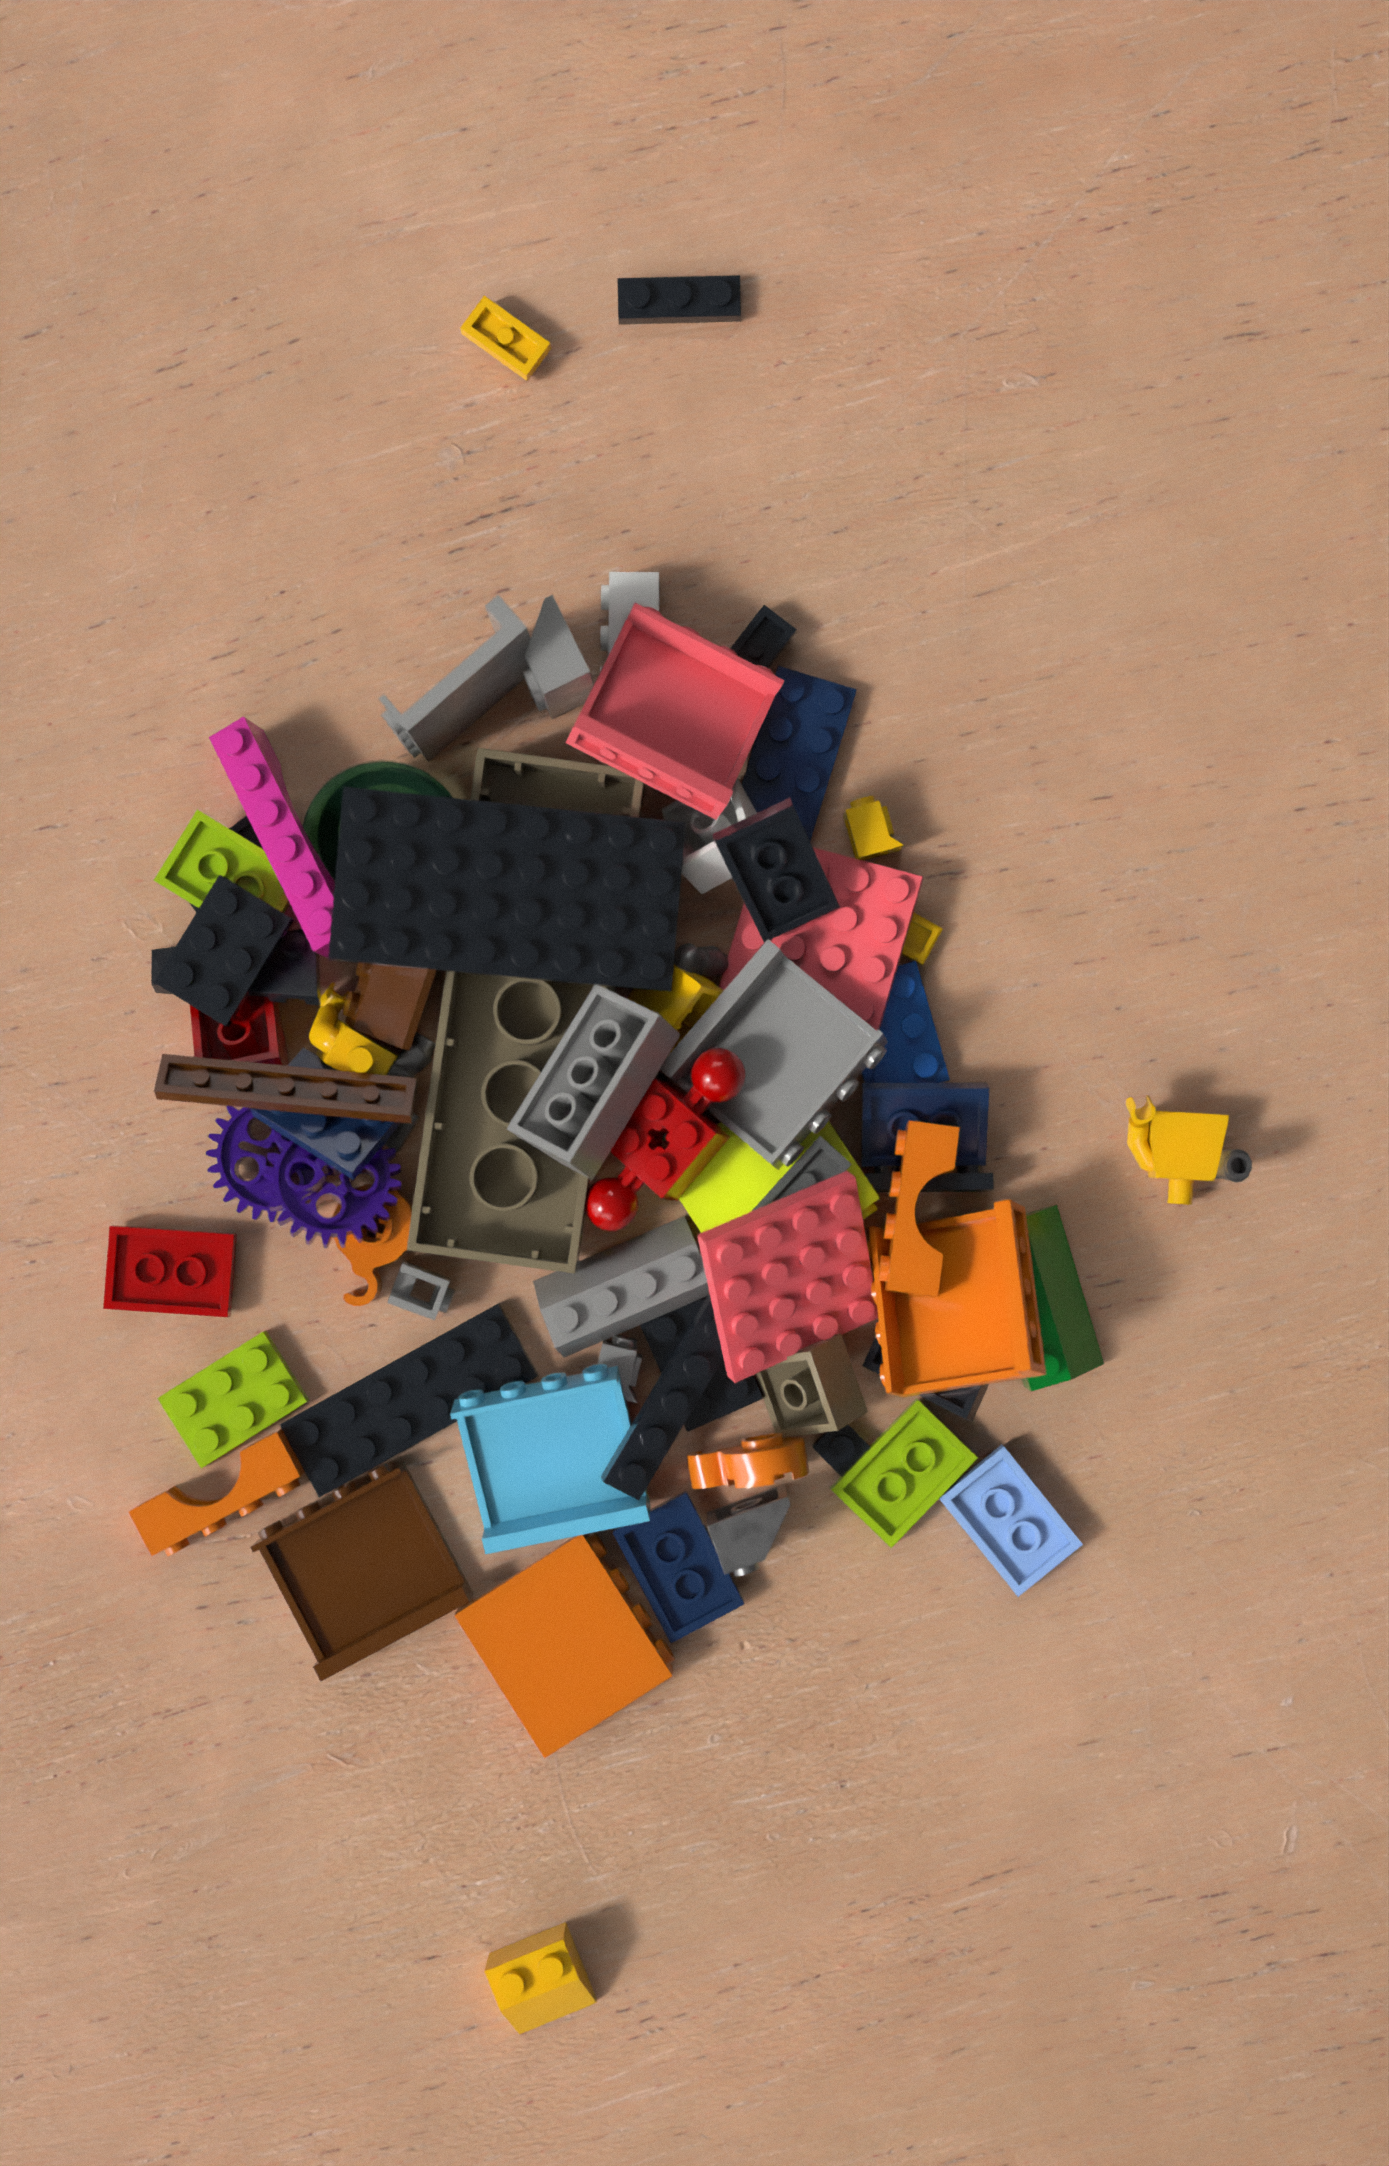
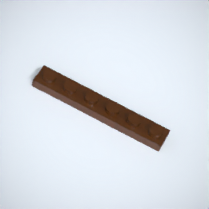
[154,1054,418,1123]

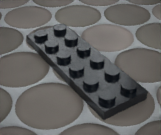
[279,1303,539,1498]

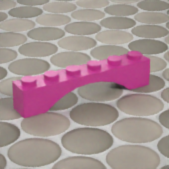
[209,716,335,958]

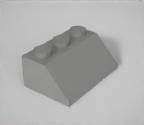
[522,595,593,719]

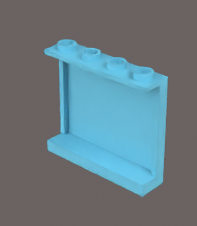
[450,1364,651,1555]

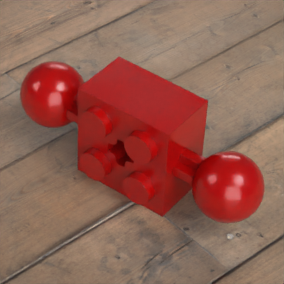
[585,1048,746,1231]

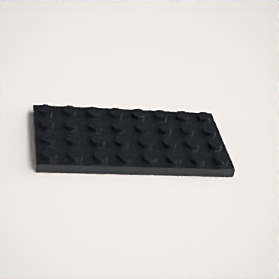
[328,787,686,992]

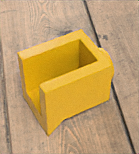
[843,796,904,861]

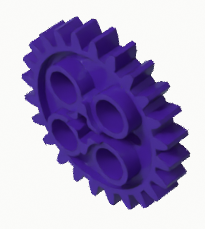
[206,1106,341,1222]
[263,1138,401,1249]

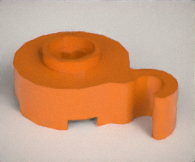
[332,1184,413,1306]
[686,1433,810,1489]

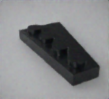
[151,929,321,1005]

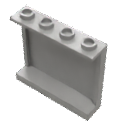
[379,595,531,762]
[660,939,888,1170]

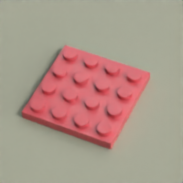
[719,847,924,1031]
[697,1171,878,1383]

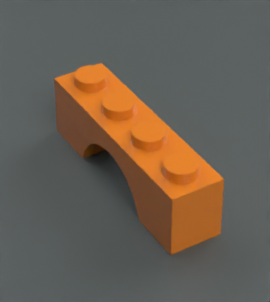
[878,1120,960,1297]
[128,1429,305,1557]

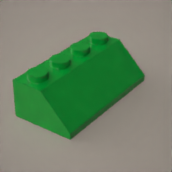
[1022,1205,1104,1392]

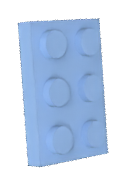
[939,1444,1083,1597]

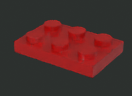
[103,1225,237,1317]

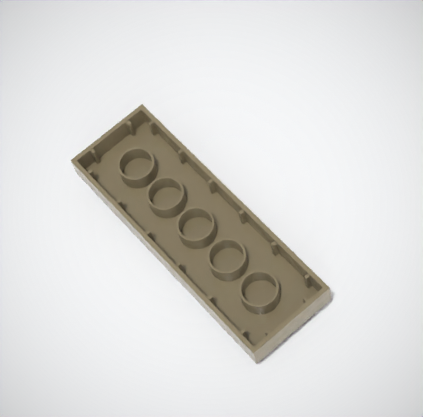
[407,748,645,1274]

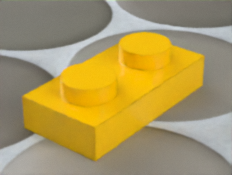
[460,296,551,381]

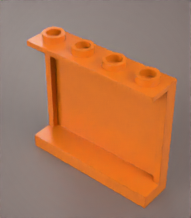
[867,1199,1046,1397]
[454,1532,675,1758]

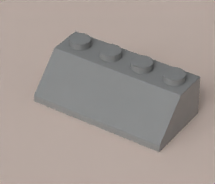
[507,985,680,1180]
[533,1216,709,1358]

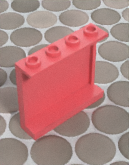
[565,603,785,820]

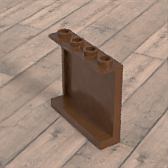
[250,1461,474,1682]

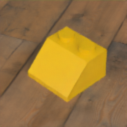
[484,1922,597,2034]

